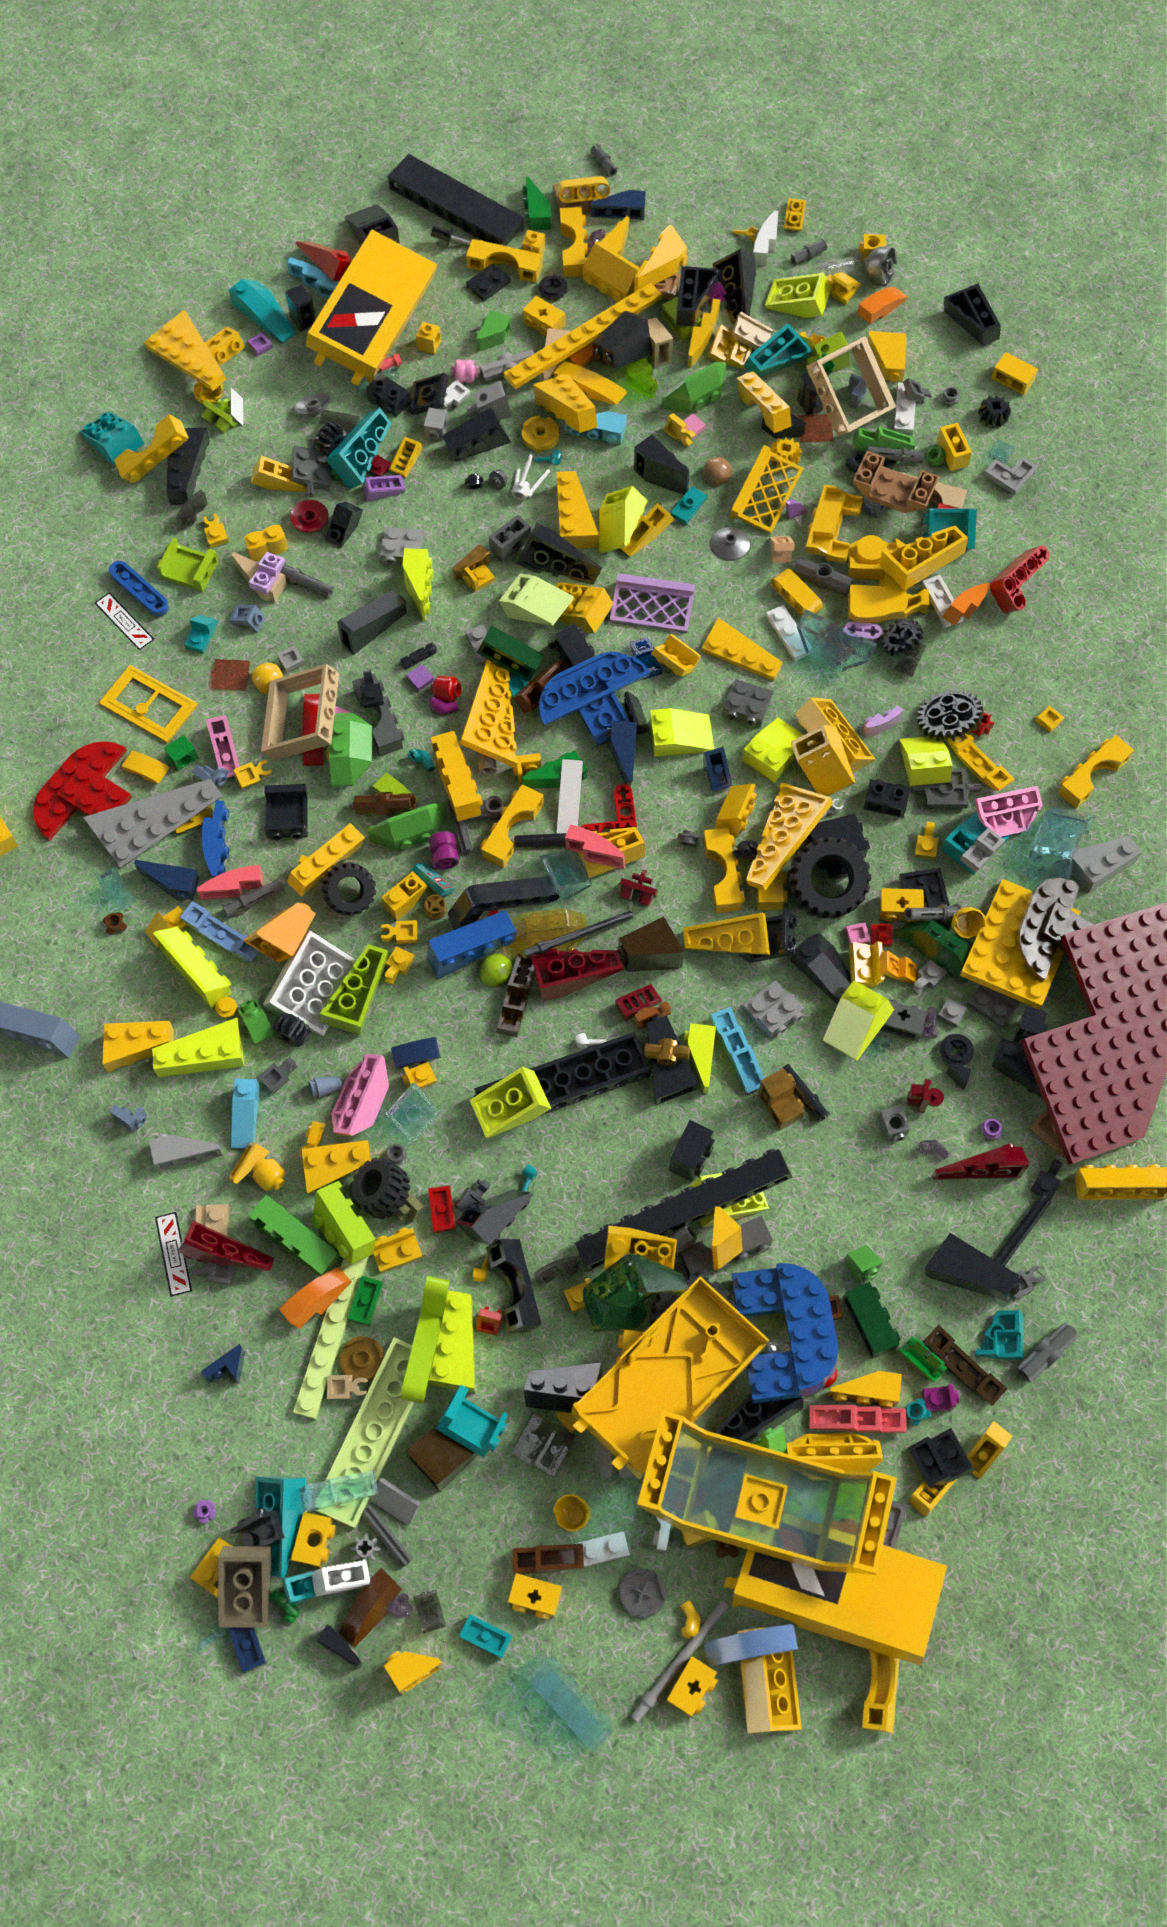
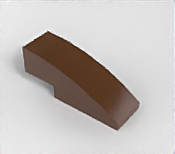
[513,658,569,713]
[512,1543,584,1575]
[339,1568,402,1648]

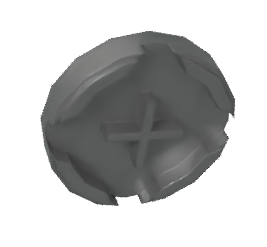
[619,1568,666,1618]

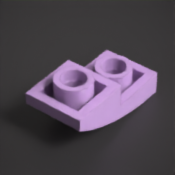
[249,552,285,594]
[862,705,904,737]

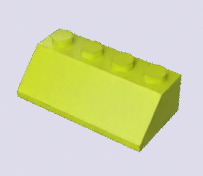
[153,927,232,1009]

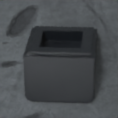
[946,1063,971,1090]

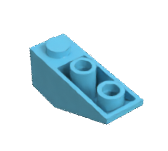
[566,411,627,445]

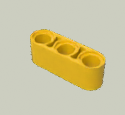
[556,176,610,203]
[771,568,823,620]

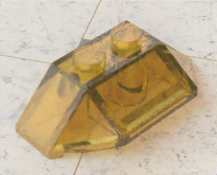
[508,908,588,958]

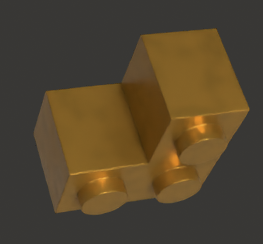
[758,1068,805,1130]

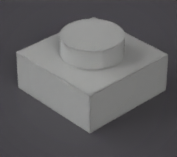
[277,645,304,673]
[937,998,967,1028]

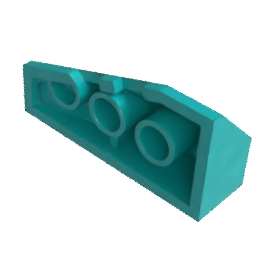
[229,279,296,344]
[255,1476,307,1578]

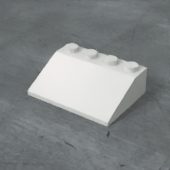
[262,931,356,1036]

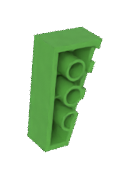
[248,1195,341,1277]

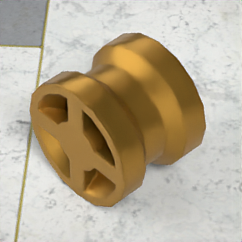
[425,895,446,920]

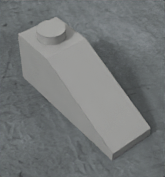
[149,1134,223,1171]

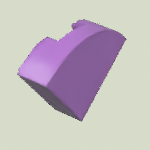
[785,499,806,519]

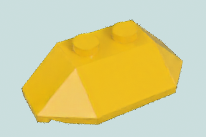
[786,1433,883,1481]

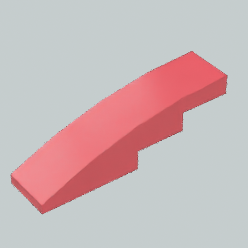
[809,1405,906,1433]

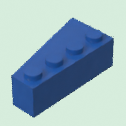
[427,910,517,979]

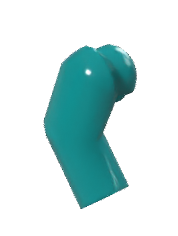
[408,749,436,772]

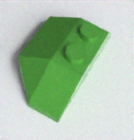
[662,362,726,413]
[329,713,372,787]
[367,801,447,851]

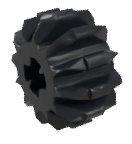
[978,395,1011,428]
[314,421,346,455]
[272,1013,311,1047]

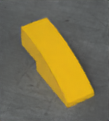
[621,503,674,557]

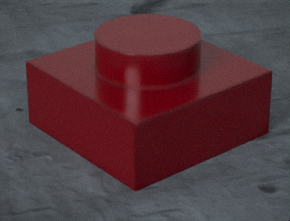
[368,455,391,477]

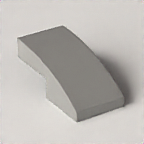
[960,828,1005,873]

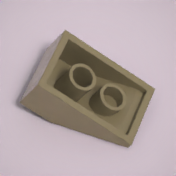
[218,1546,271,1627]

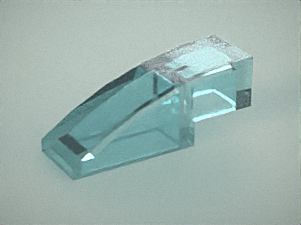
[299,1470,379,1513]

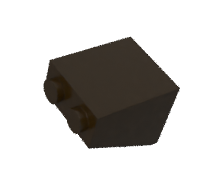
[617,916,684,972]
[406,1424,478,1492]

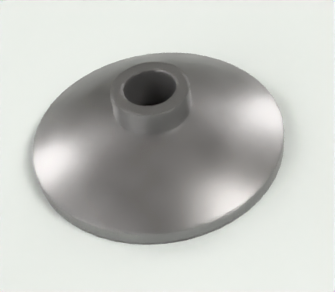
[295,393,331,416]
[711,527,749,561]

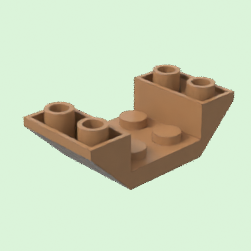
[853,451,940,513]

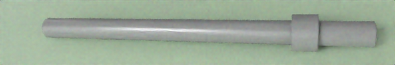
[631,1600,729,1723]

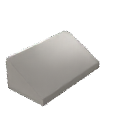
[371,1478,420,1525]

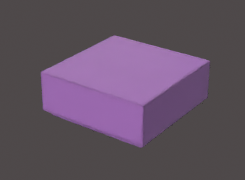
[247,332,273,357]
[406,664,434,692]

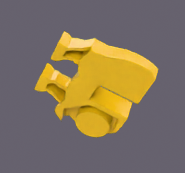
[848,535,929,623]

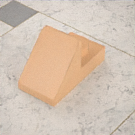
[770,536,794,563]

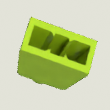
[805,331,850,372]

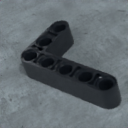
[448,876,560,930]

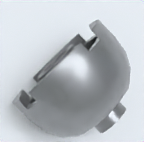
[864,246,897,285]

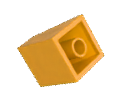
[243,903,316,963]

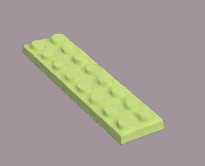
[312,1337,415,1529]

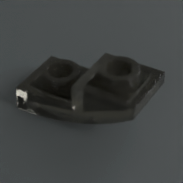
[176,490,208,530]
[894,644,926,678]
[534,1256,581,1285]

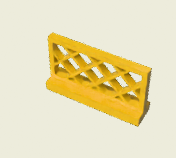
[729,445,804,534]

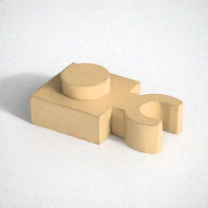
[327,1375,368,1399]

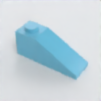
[231,1078,260,1149]

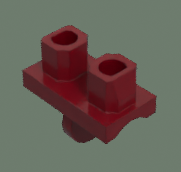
[620,869,659,906]
[906,1079,944,1113]

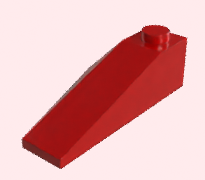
[296,241,353,282]

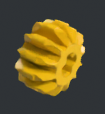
[770,436,802,468]

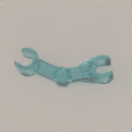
[356,366,400,398]

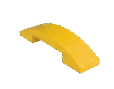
[947,734,1014,792]

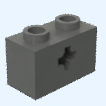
[489,515,531,562]
[879,1000,927,1042]

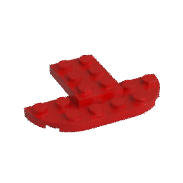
[33,741,132,841]

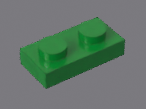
[347,1275,384,1326]

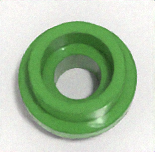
[926,447,945,466]

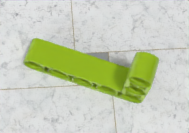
[400,1276,450,1404]

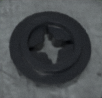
[539,275,568,301]
[939,1034,974,1066]

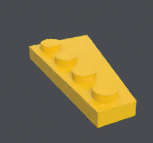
[702,618,782,681]

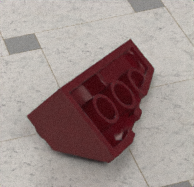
[932,1144,1029,1180]
[178,1221,275,1271]

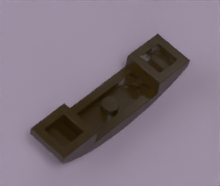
[923,1324,1007,1406]

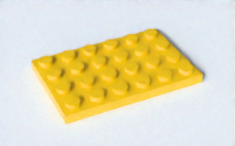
[960,879,1081,1010]

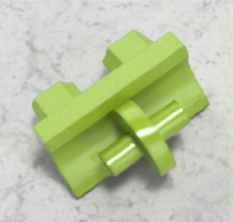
[201,398,238,433]

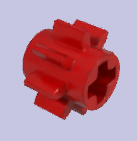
[970,713,994,737]

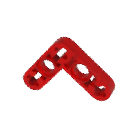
[581,784,637,833]

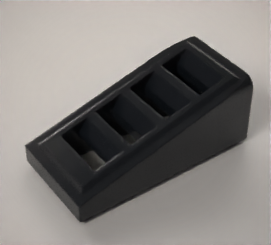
[318,1624,363,1668]

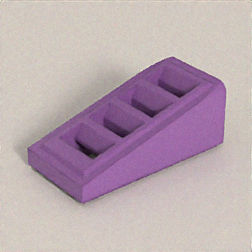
[362,475,406,501]

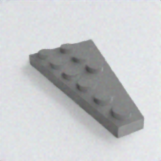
[83,779,223,868]

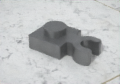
[193,1260,235,1286]
[1011,1265,1046,1301]

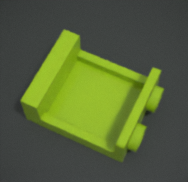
[157,538,219,592]

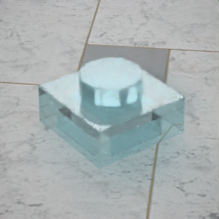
[988,440,1015,465]

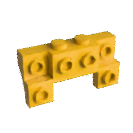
[806,485,863,563]

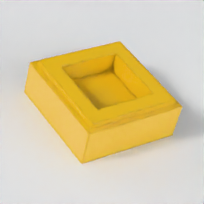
[1035,706,1064,733]

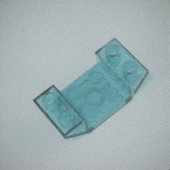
[1026,807,1095,881]

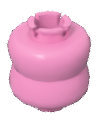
[451,359,478,384]

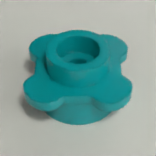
[905,1398,931,1426]

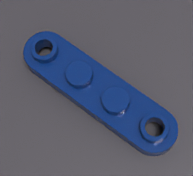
[109,561,169,616]

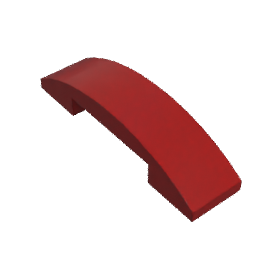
[302,694,324,766]

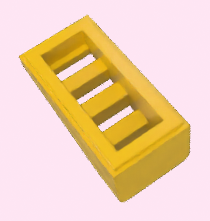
[389,436,423,478]
[228,1142,270,1184]
[908,1479,957,1517]

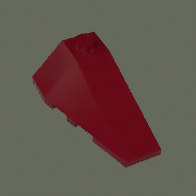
[531,949,624,1002]

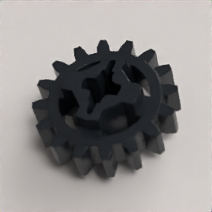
[880,618,924,657]

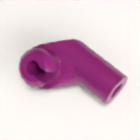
[429,697,459,715]

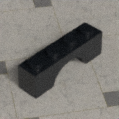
[486,1239,542,1333]

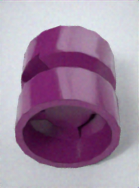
[429,832,459,870]

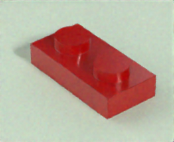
[428,1185,456,1233]

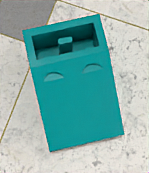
[79,411,144,465]
[941,812,1013,876]

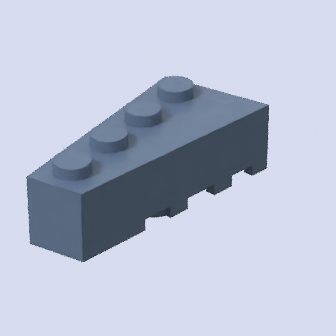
[0,1002,80,1058]

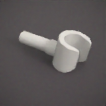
[822,799,843,818]
[575,1033,606,1049]

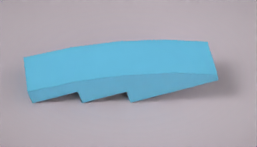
[287,257,339,298]
[710,1007,764,1093]

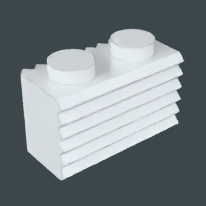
[312,1560,370,1596]

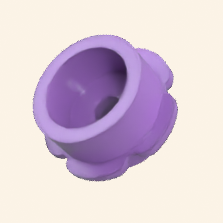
[980,1119,1002,1139]
[193,1500,216,1523]

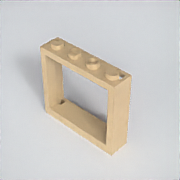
[806,336,896,437]
[261,664,339,760]

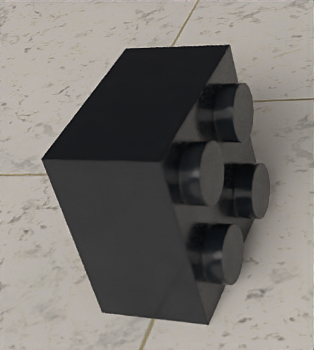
[669,1120,715,1182]

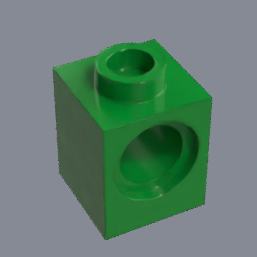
[164,735,198,771]

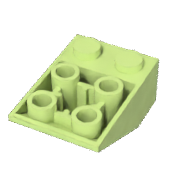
[499,574,574,626]

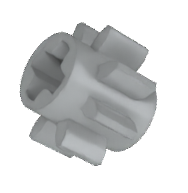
[351,1534,381,1562]

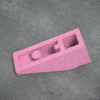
[206,715,240,778]

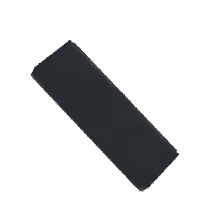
[624,691,649,735]

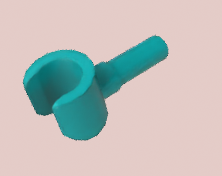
[535,450,562,465]
[521,1164,537,1192]

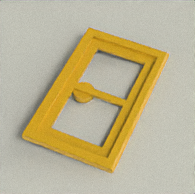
[99,665,198,743]

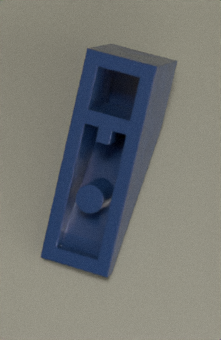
[591,190,646,220]
[606,720,637,786]
[134,860,199,901]

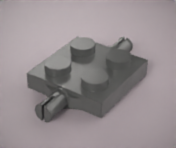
[291,439,331,498]
[911,768,982,808]

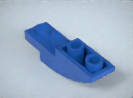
[202,800,230,878]

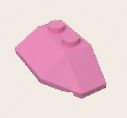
[974,786,1043,837]
[331,1054,389,1136]

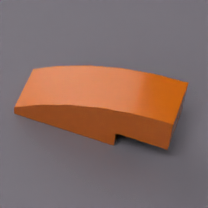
[857,287,908,324]
[942,583,990,626]
[280,1267,352,1329]

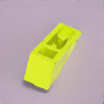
[683,1023,716,1094]

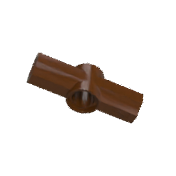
[353,792,417,815]

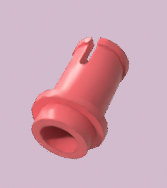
[380,353,402,373]

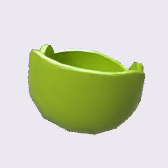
[479,953,513,988]

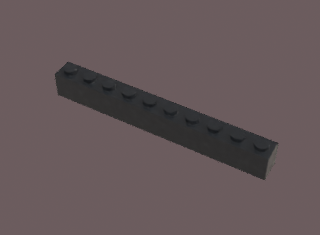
[575,1149,793,1271]

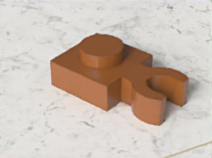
[635,1001,671,1030]

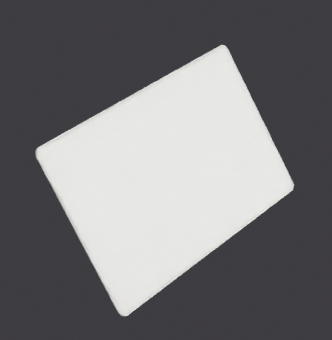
[231,388,243,425]

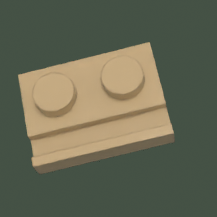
[731,312,773,350]
[195,1204,230,1237]

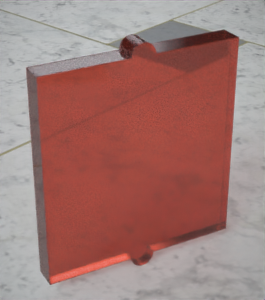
[798,414,834,443]
[211,659,250,691]

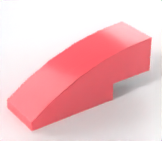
[565,824,625,870]
[197,865,263,900]

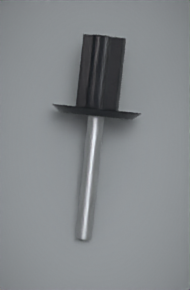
[430,225,471,247]

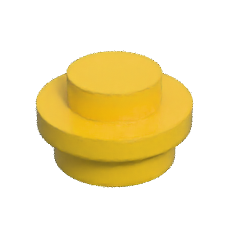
[215,997,237,1018]

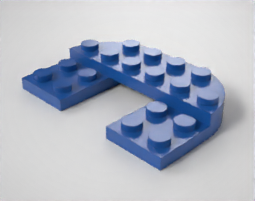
[731,1263,838,1403]

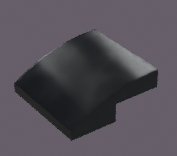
[908,1428,974,1489]

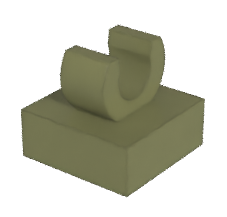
[395,1191,424,1222]

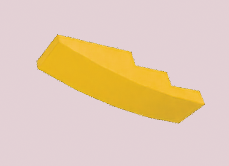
[688,299,720,368]
[553,361,627,405]

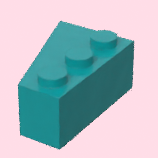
[743,323,813,378]

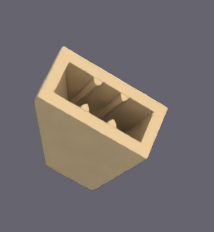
[648,318,673,368]

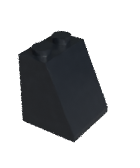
[592,311,652,369]

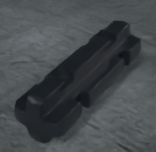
[400,642,437,669]

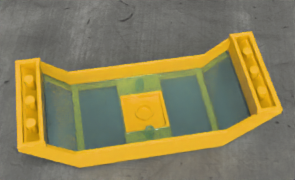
[637,1410,897,1575]

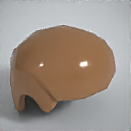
[701,457,732,487]

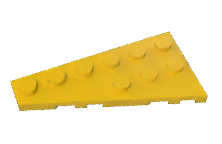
[143,310,227,391]
[459,659,518,768]
[746,782,833,891]

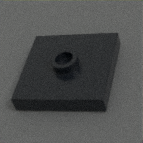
[409,372,448,415]

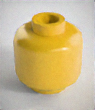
[252,1158,286,1191]

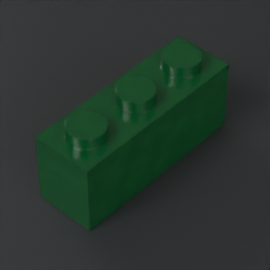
[477,626,544,682]
[843,1282,900,1359]

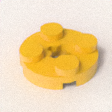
[522,416,559,453]

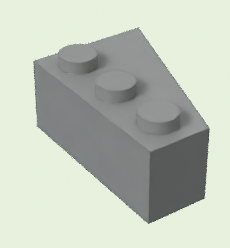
[1062,836,1142,893]

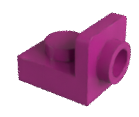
[922,1384,959,1413]

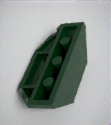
[896,920,972,984]

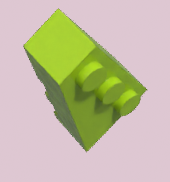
[312,1181,376,1265]

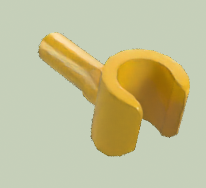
[733,226,759,242]
[473,1254,490,1282]

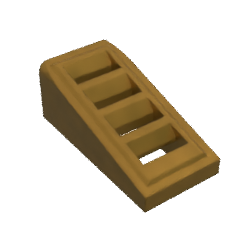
[453,544,491,581]

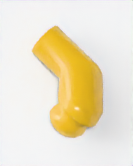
[680,1600,701,1639]

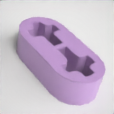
[843,622,882,644]

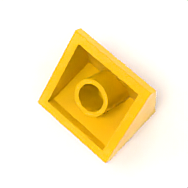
[712,1207,743,1270]

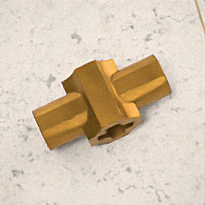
[645,1038,690,1066]

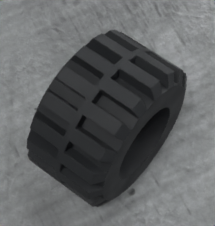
[321,862,376,916]
[350,1158,411,1219]

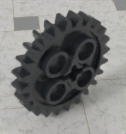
[917,689,984,742]

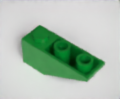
[523,176,551,230]
[522,750,587,789]

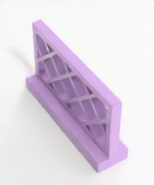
[610,573,695,633]

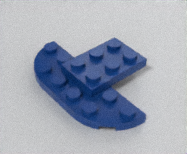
[539,652,650,747]

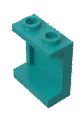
[922,508,977,549]
[436,1385,508,1458]

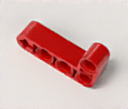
[990,545,1049,614]

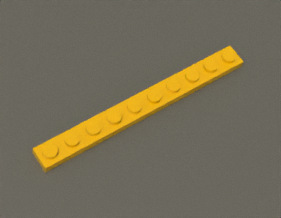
[504,282,662,390]

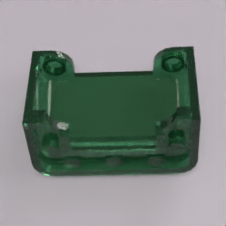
[583,1253,689,1332]

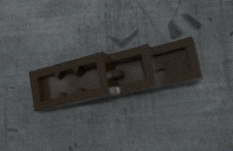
[496,954,535,1038]

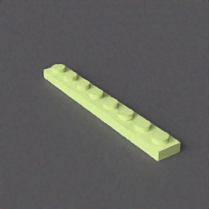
[293,1256,369,1420]

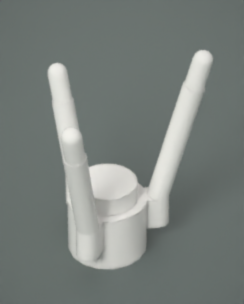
[511,455,550,501]

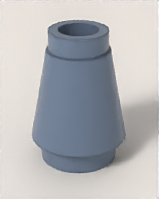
[308,1076,342,1099]

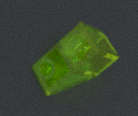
[624,357,658,398]

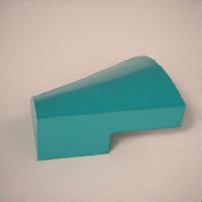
[976,1310,1024,1360]

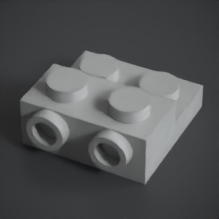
[380,527,424,566]
[743,980,804,1038]

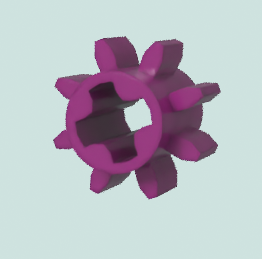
[709,282,727,304]

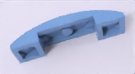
[180,901,259,963]
[704,1624,798,1668]

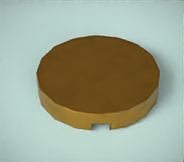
[339,1336,385,1383]

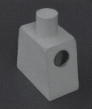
[466,381,512,420]

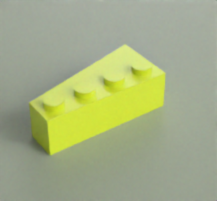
[152,1018,244,1078]
[429,1290,476,1394]

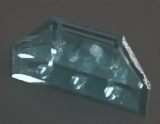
[797,609,877,672]

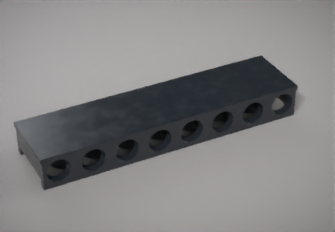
[387,153,524,246]
[474,1032,651,1116]

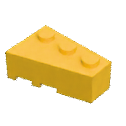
[574,827,645,879]
[103,1021,174,1073]
[301,1139,371,1193]

